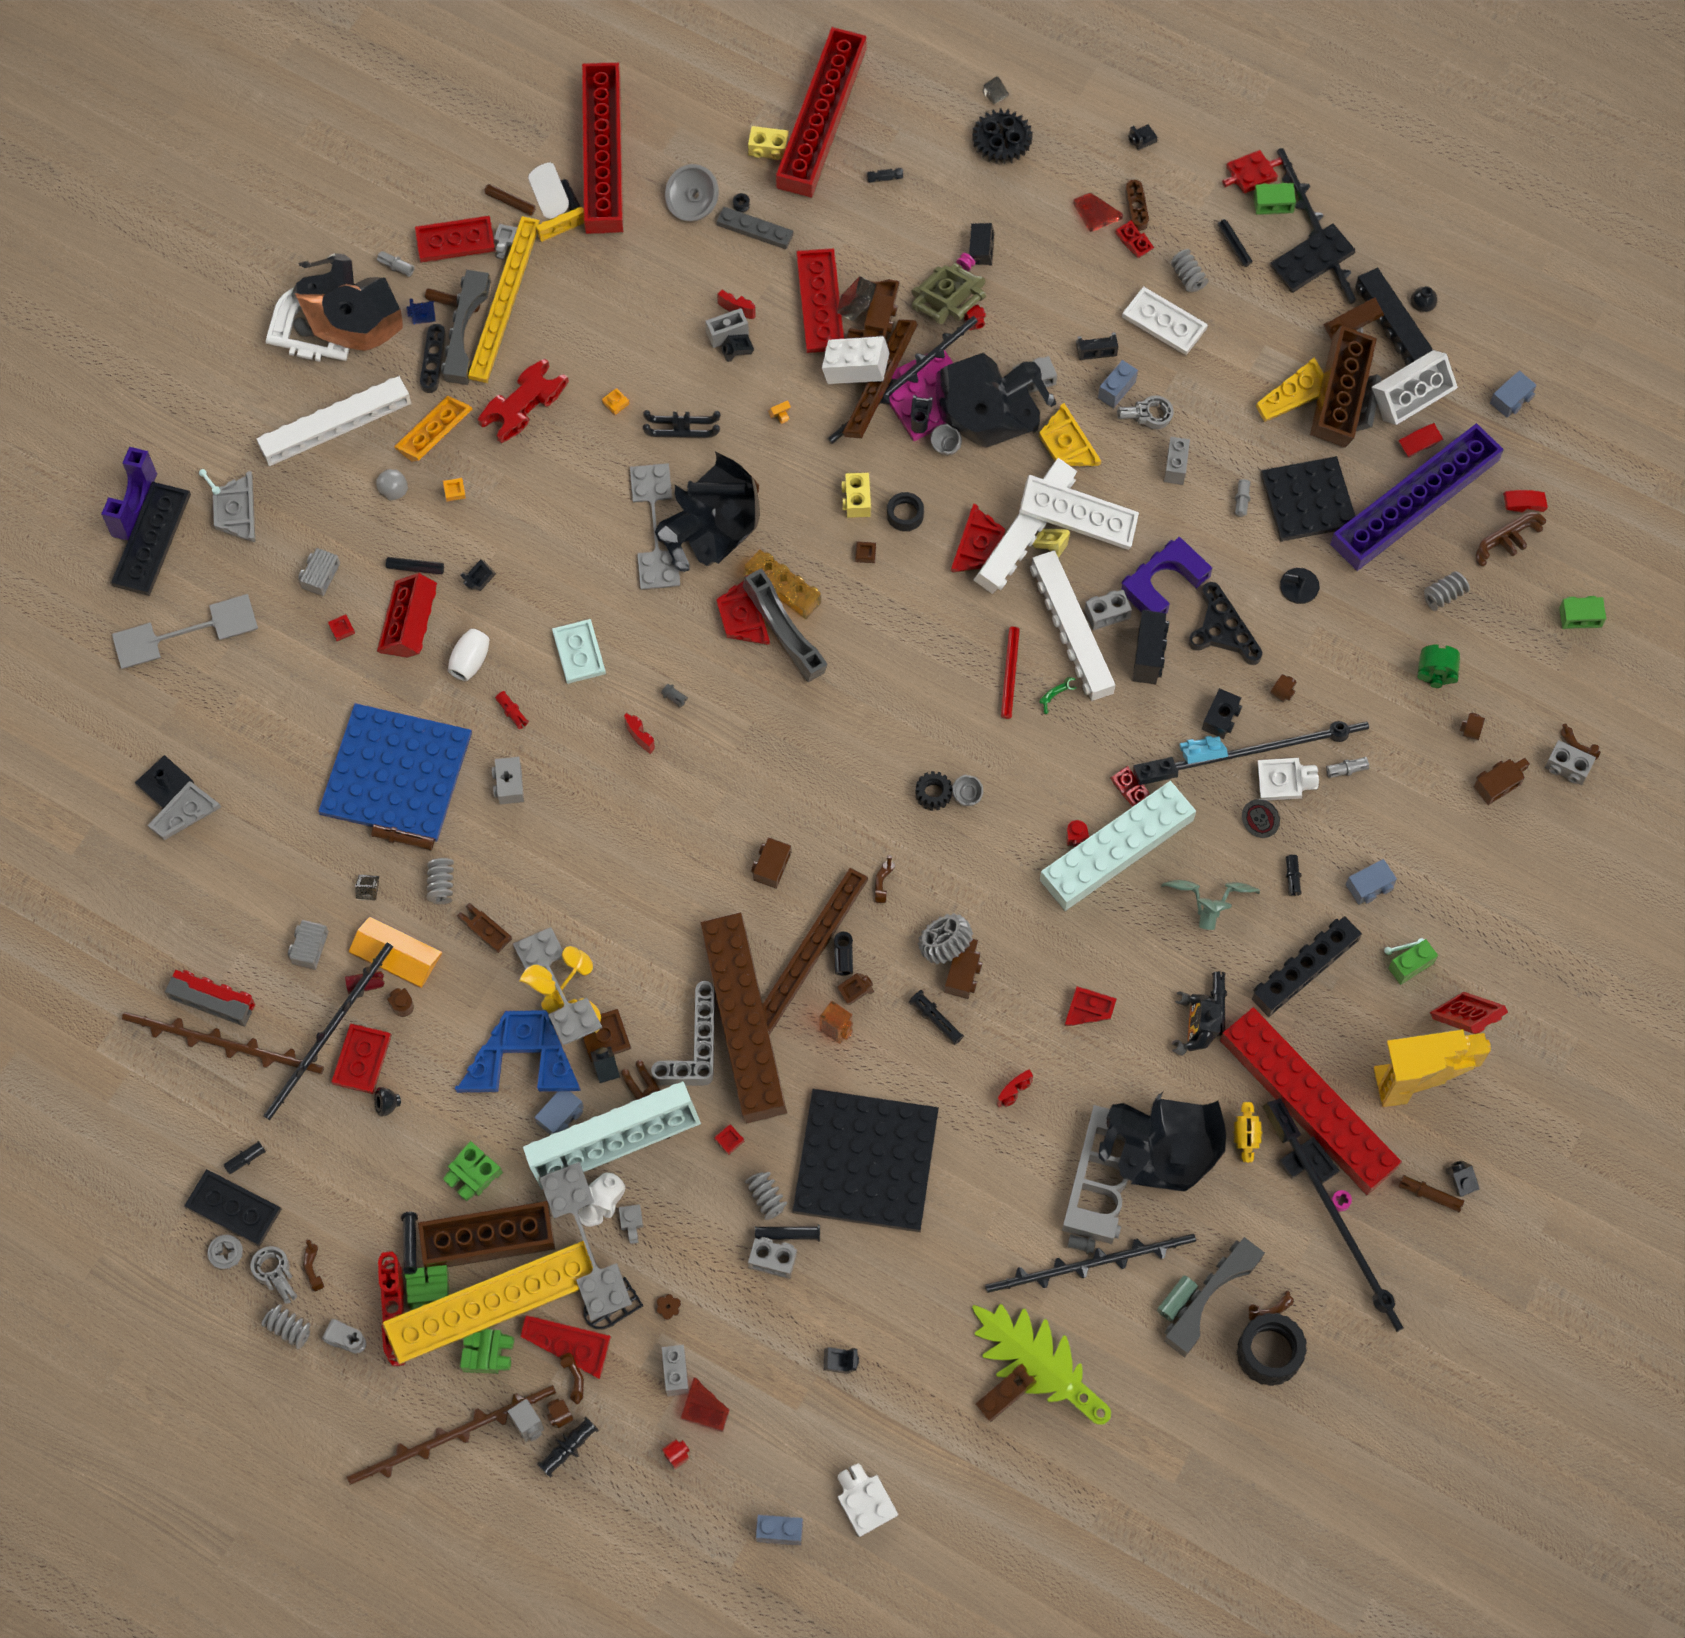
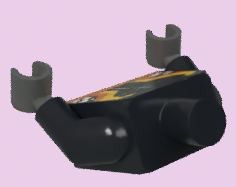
[1172,991,1222,1056]

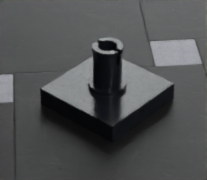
[135,755,194,809]

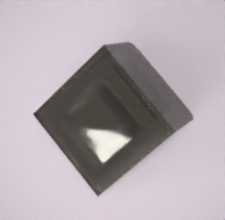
[983,76,1009,105]
[355,875,379,901]

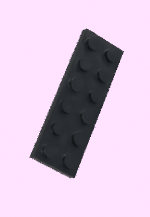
[111,481,191,596]

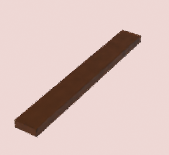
[843,319,918,439]

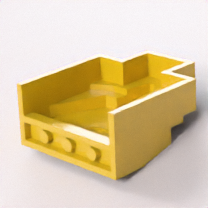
[1373,1030,1491,1108]

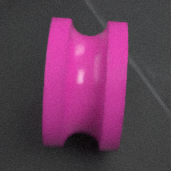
[956,253,975,272]
[1331,1190,1352,1212]

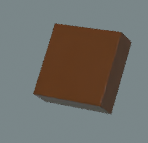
[855,542,876,563]

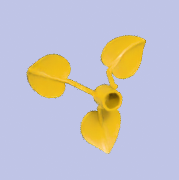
[519,946,601,1033]

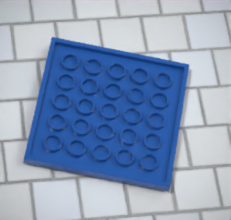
[318,703,472,842]

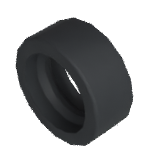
[887,492,924,531]

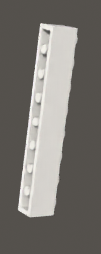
[257,376,411,466]
[974,458,1077,594]
[1030,550,1115,701]

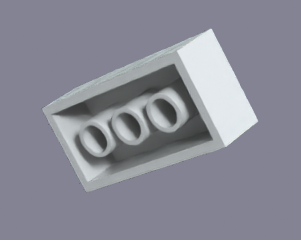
[1372,350,1458,425]

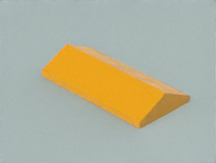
[394,396,472,462]
[349,917,442,988]

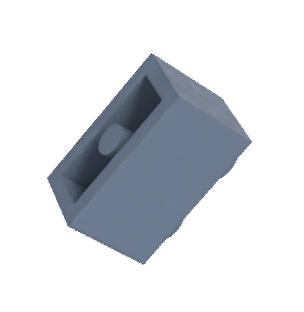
[1098,360,1138,409]
[1490,370,1537,418]
[1346,859,1397,905]
[535,1091,584,1135]
[756,1515,803,1545]

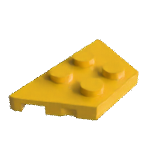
[1039,403,1101,466]

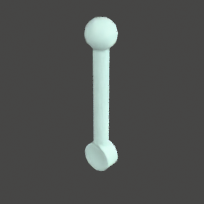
[199,469,220,495]
[1384,938,1424,955]

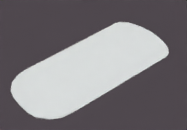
[528,163,569,219]

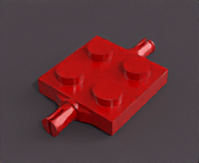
[1222,150,1282,194]

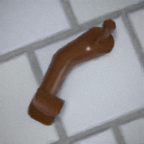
[1561,723,1601,760]
[875,855,895,903]
[303,1239,325,1291]
[1248,1291,1294,1321]
[560,1353,584,1405]

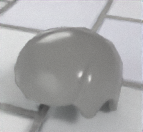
[930,424,962,456]
[376,469,408,500]
[952,775,983,806]

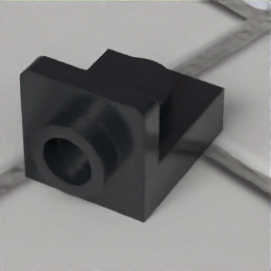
[1128,124,1158,151]
[721,334,754,362]

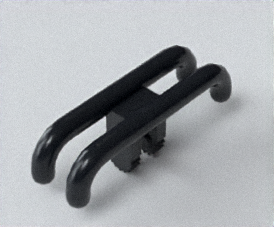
[642,410,721,438]

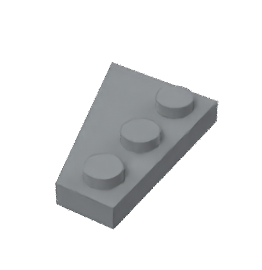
[148,781,221,840]

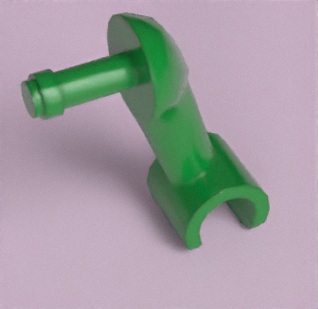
[1039,677,1077,714]

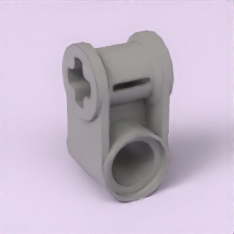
[322,1319,367,1354]

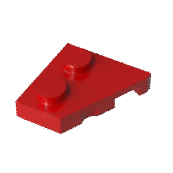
[1065,986,1117,1026]

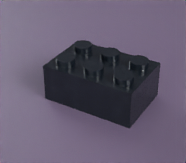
[1132,610,1169,685]

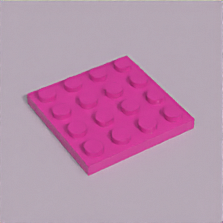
[887,350,953,441]

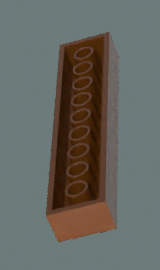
[701,912,787,1124]

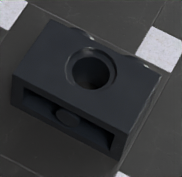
[1201,688,1243,739]

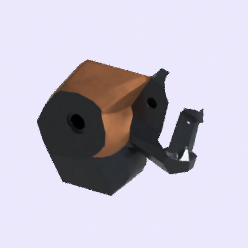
[292,253,403,351]

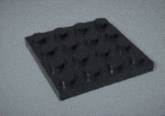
[1261,456,1355,542]

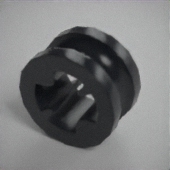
[733,193,750,213]

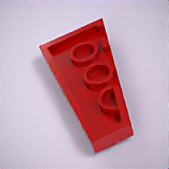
[520,1315,611,1379]

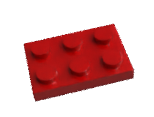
[332,1023,392,1094]

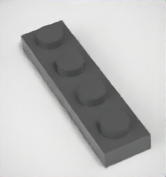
[717,207,794,249]

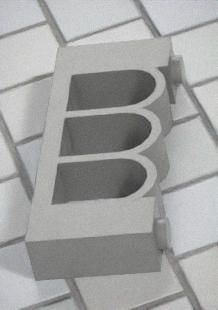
[1062,1105,1128,1244]

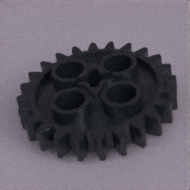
[972,108,1033,164]

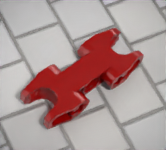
[478,359,568,443]
[378,1251,406,1367]

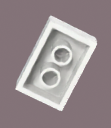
[822,336,889,384]

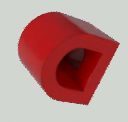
[964,304,986,331]
[1066,820,1089,847]
[662,1439,690,1469]

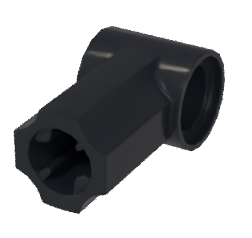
[834,931,853,976]

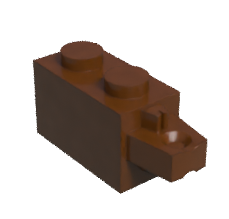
[1474,758,1530,806]
[944,939,983,999]

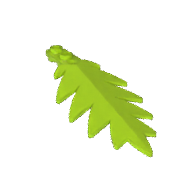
[972,1304,1111,1425]

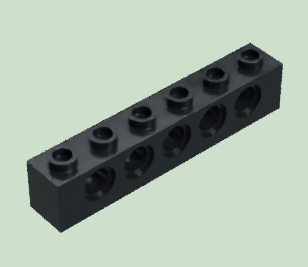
[1252,916,1362,1017]

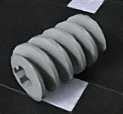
[1171,249,1209,292]
[1424,571,1470,611]
[426,858,454,904]
[745,1172,788,1220]
[261,1304,311,1349]

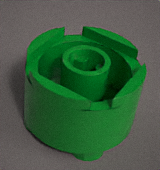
[1417,644,1460,688]

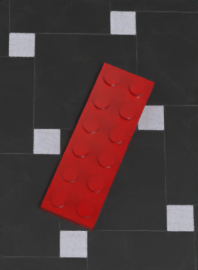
[796,248,844,353]

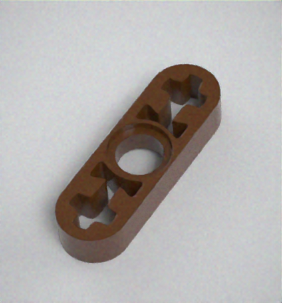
[1125,180,1149,231]

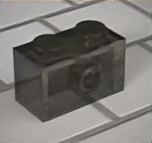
[837,276,876,321]

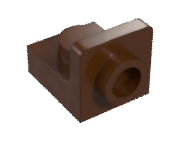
[837,973,874,1005]

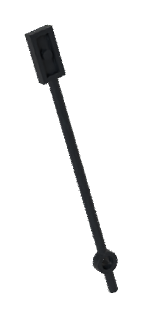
[1133,721,1369,786]
[1262,1098,1404,1332]

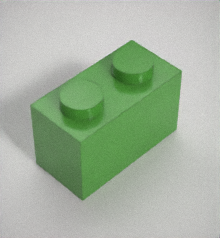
[1254,183,1296,215]
[1559,596,1606,629]
[1388,939,1438,985]

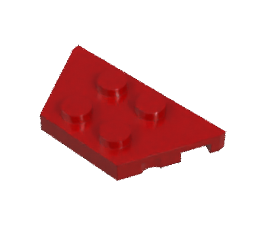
[951,503,1006,572]
[716,574,770,645]

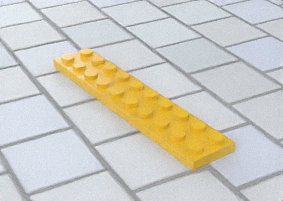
[382,1241,593,1365]

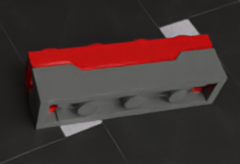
[165,969,256,1027]

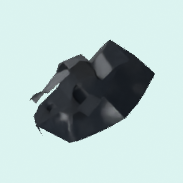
[936,352,1056,448]
[654,451,760,572]
[1098,1091,1226,1192]

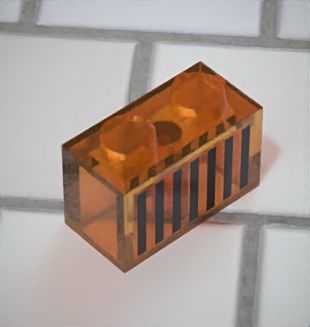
[819,1001,854,1044]

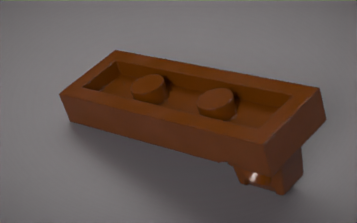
[1323,297,1384,341]

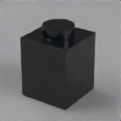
[590,1046,620,1083]

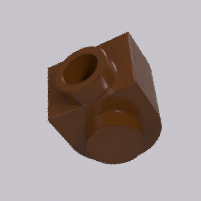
[1270,674,1297,702]
[1460,713,1485,740]
[387,988,414,1017]
[547,1399,574,1429]

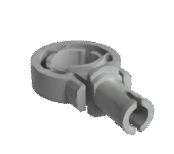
[1117,396,1174,429]
[251,1246,297,1304]

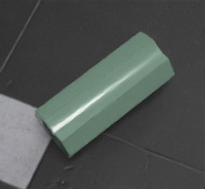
[1157,1275,1198,1322]

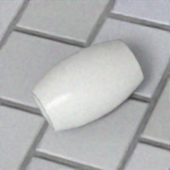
[448,629,490,681]

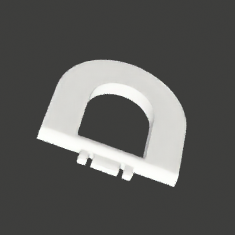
[266,288,350,362]

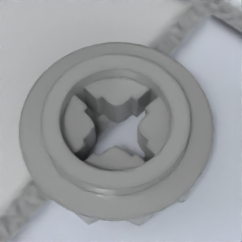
[208,1235,243,1269]

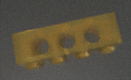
[745,549,821,619]

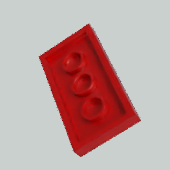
[415,216,496,263]
[1430,992,1508,1034]

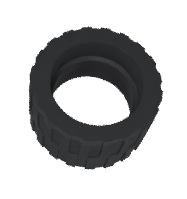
[1237,1313,1307,1386]

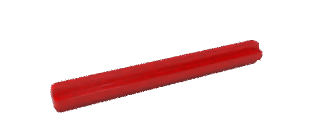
[1001,626,1020,719]

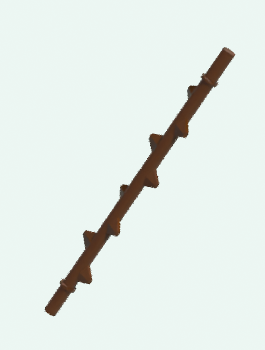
[122,1012,324,1074]
[347,1385,556,1485]

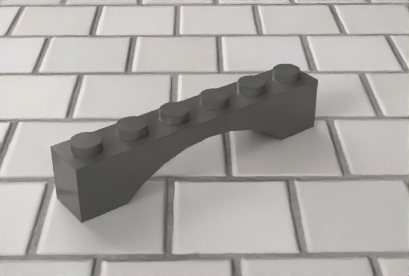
[441,270,491,385]
[743,568,828,683]
[1164,1237,1265,1358]

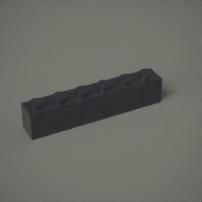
[1355,267,1433,366]

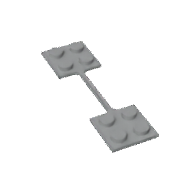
[630,463,680,590]
[112,594,258,669]
[513,927,602,1045]
[539,1162,632,1321]

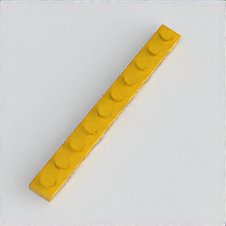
[468,216,540,383]

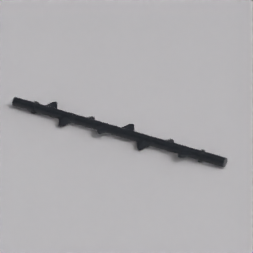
[1277,148,1357,304]
[827,316,978,444]
[263,942,394,1121]
[985,1234,1196,1293]

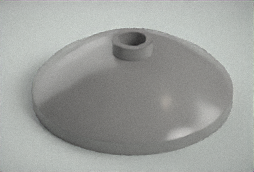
[665,164,719,222]

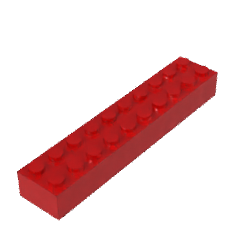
[776,27,867,198]
[582,62,624,234]
[1220,1007,1402,1195]

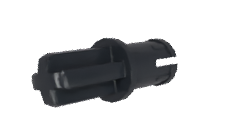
[1285,854,1302,896]
[224,1141,266,1174]

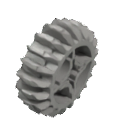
[918,913,973,964]

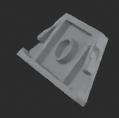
[213,471,256,542]

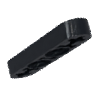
[420,324,446,393]

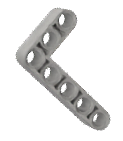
[651,981,715,1086]

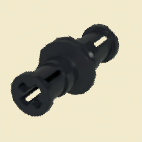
[537,1416,599,1478]

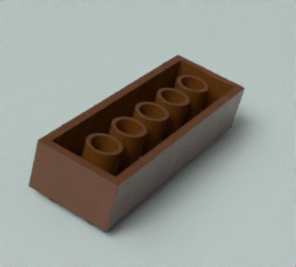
[1310,326,1377,448]
[418,1201,555,1271]

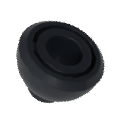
[1411,286,1438,312]
[374,1087,401,1117]

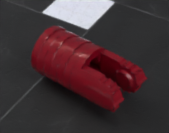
[345,971,385,995]

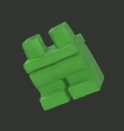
[443,1141,503,1201]
[405,1265,449,1311]
[460,1329,514,1374]

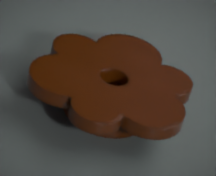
[657,1294,681,1320]

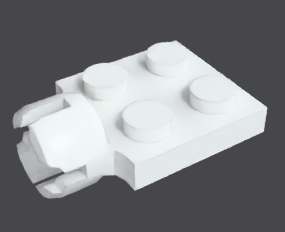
[1258,758,1319,800]
[837,1464,898,1537]

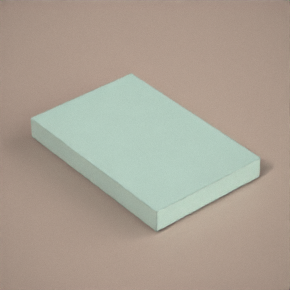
[552,619,606,684]

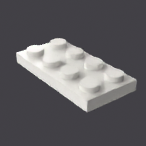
[1122,287,1208,355]

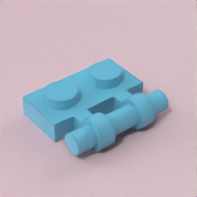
[1179,736,1228,764]

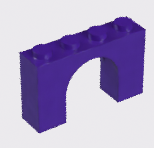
[101,447,157,541]
[1121,536,1213,614]

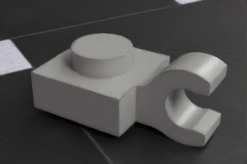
[494,224,517,259]
[619,1204,643,1244]

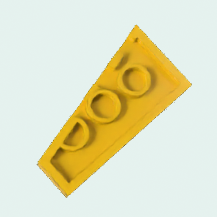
[1256,357,1324,422]

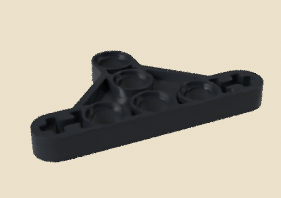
[1189,582,1262,665]

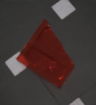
[1073,192,1123,232]
[681,1378,730,1432]

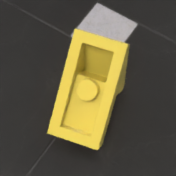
[1032,529,1070,558]

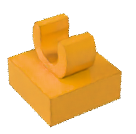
[602,388,630,415]
[768,400,791,424]
[443,478,466,502]

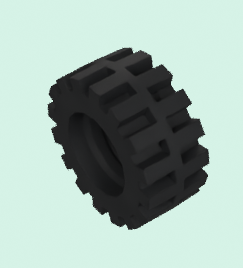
[915,771,952,811]

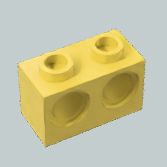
[748,126,789,160]
[842,473,871,518]

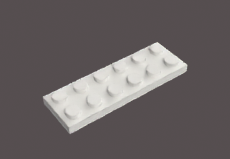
[1019,475,1139,550]

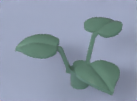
[1161,880,1260,930]

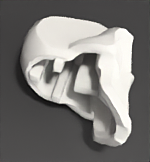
[578,1173,625,1227]

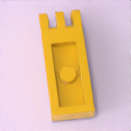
[536,207,584,242]

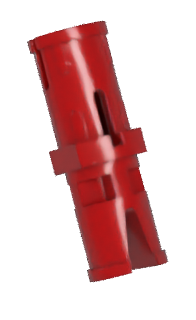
[495,691,529,729]

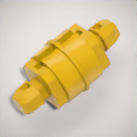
[1233,1102,1263,1163]

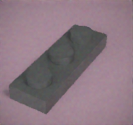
[1356,374,1382,431]

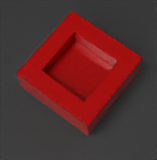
[328,614,355,641]
[714,1124,745,1155]

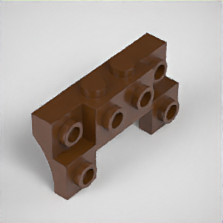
[847,279,900,340]

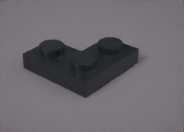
[1279,1136,1340,1184]

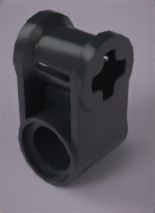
[911,395,933,433]

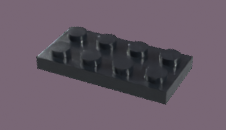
[1270,223,1355,293]
[184,1169,282,1247]

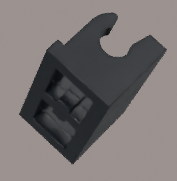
[969,223,995,265]
[1076,332,1119,361]

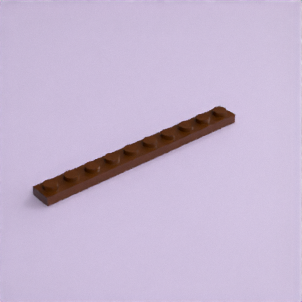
[763,868,868,1034]

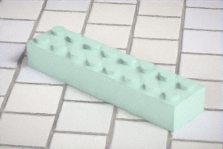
[1040,781,1196,911]
[523,1081,701,1189]

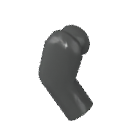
[293,317,317,337]

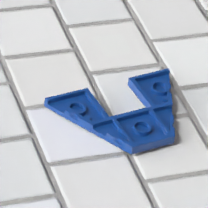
[455,1010,581,1093]

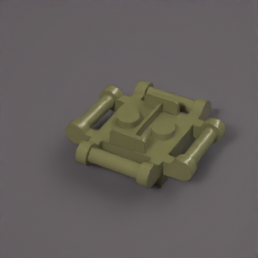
[911,263,986,324]

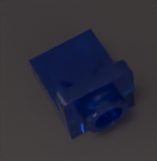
[406,298,436,325]

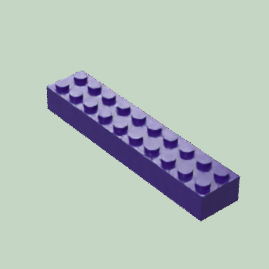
[1330,423,1504,571]

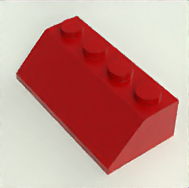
[377,573,437,658]

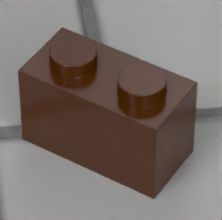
[751,837,792,889]

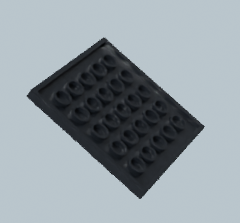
[793,1089,939,1232]

